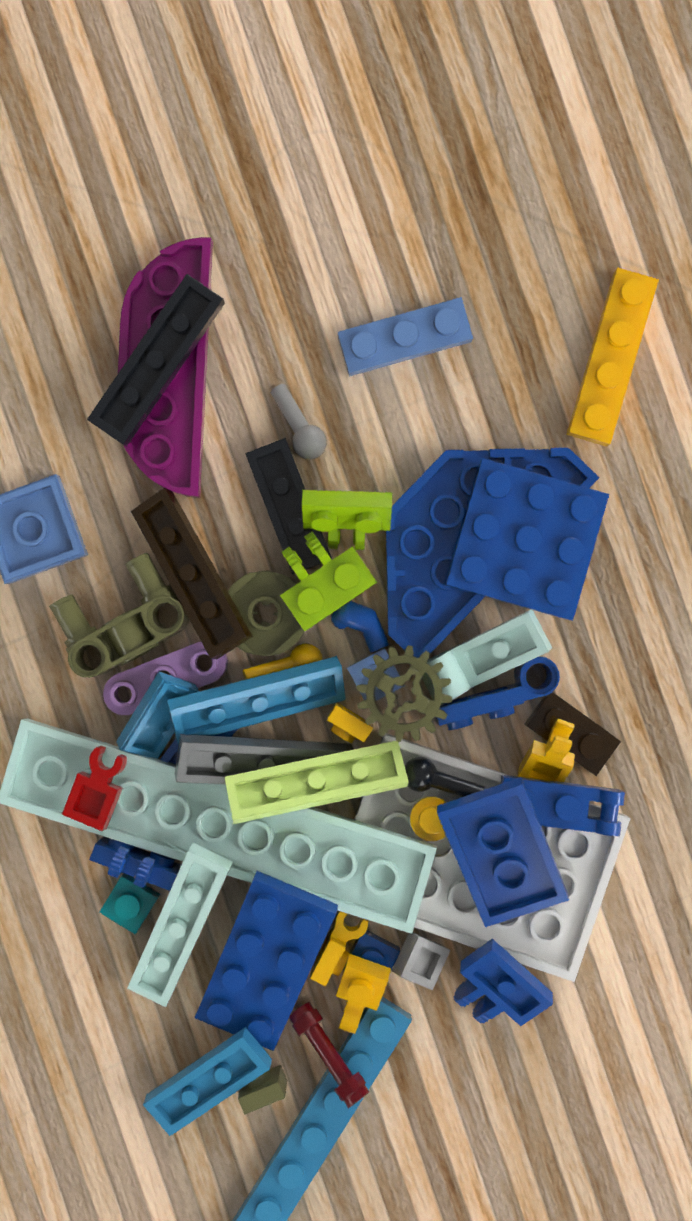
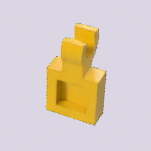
[518,719,575,782]
[310,911,368,987]
[336,954,391,1034]

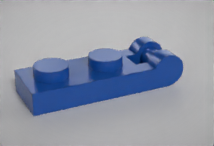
[501,775,625,836]

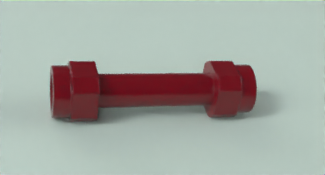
[289,1002,370,1109]

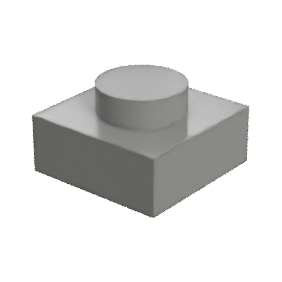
[392,932,450,990]

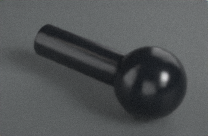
[405,757,485,797]

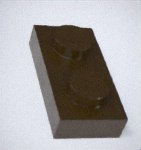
[524,692,621,776]

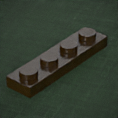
[131,488,253,659]

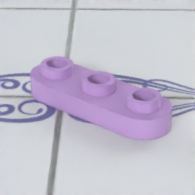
[103,642,228,715]

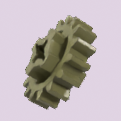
[356,646,453,742]

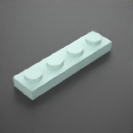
[127,842,233,1007]

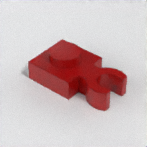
[62,746,127,831]

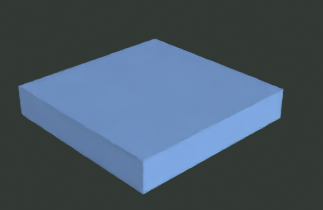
[0,474,88,584]

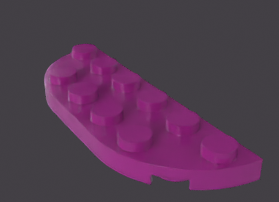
[118,237,213,498]

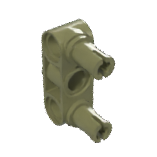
[49,553,189,678]

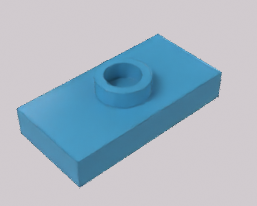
[116,672,199,759]

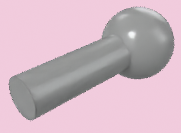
[270,384,327,459]

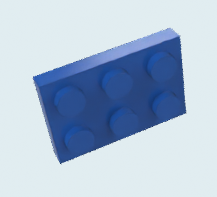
[437,777,569,927]

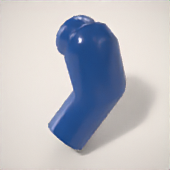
[331,601,390,653]

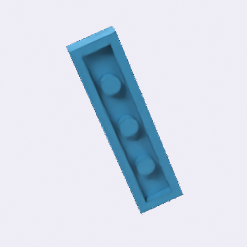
[167,656,346,745]

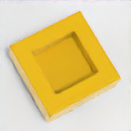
[327,702,373,743]

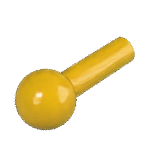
[243,643,323,680]

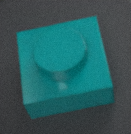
[99,873,161,935]

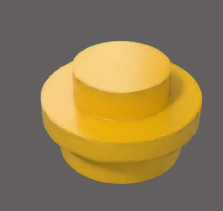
[410,796,447,841]

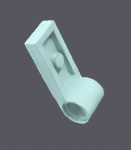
[422,609,552,704]

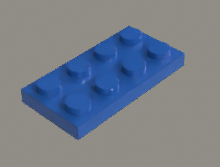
[195,871,338,1051]

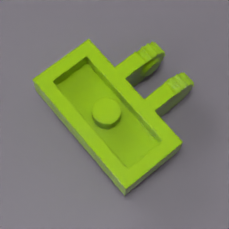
[302,490,392,550]
[280,532,377,632]

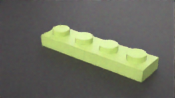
[224,741,409,824]

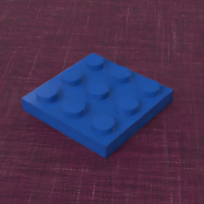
[445,458,609,621]

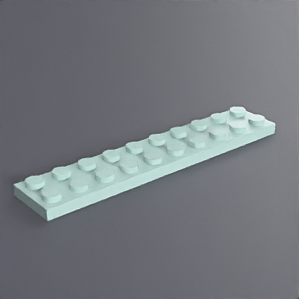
[0,718,437,934]

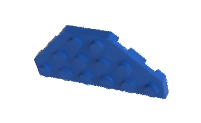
[386,448,600,658]

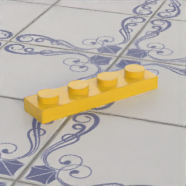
[566,267,659,447]

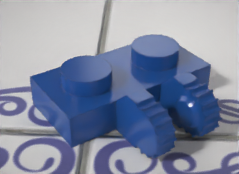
[89,836,182,891]
[453,938,553,1026]

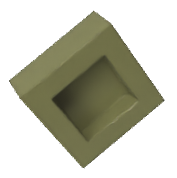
[238,1065,287,1115]

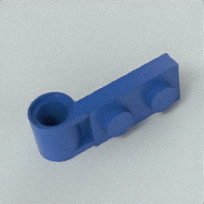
[435,656,560,730]

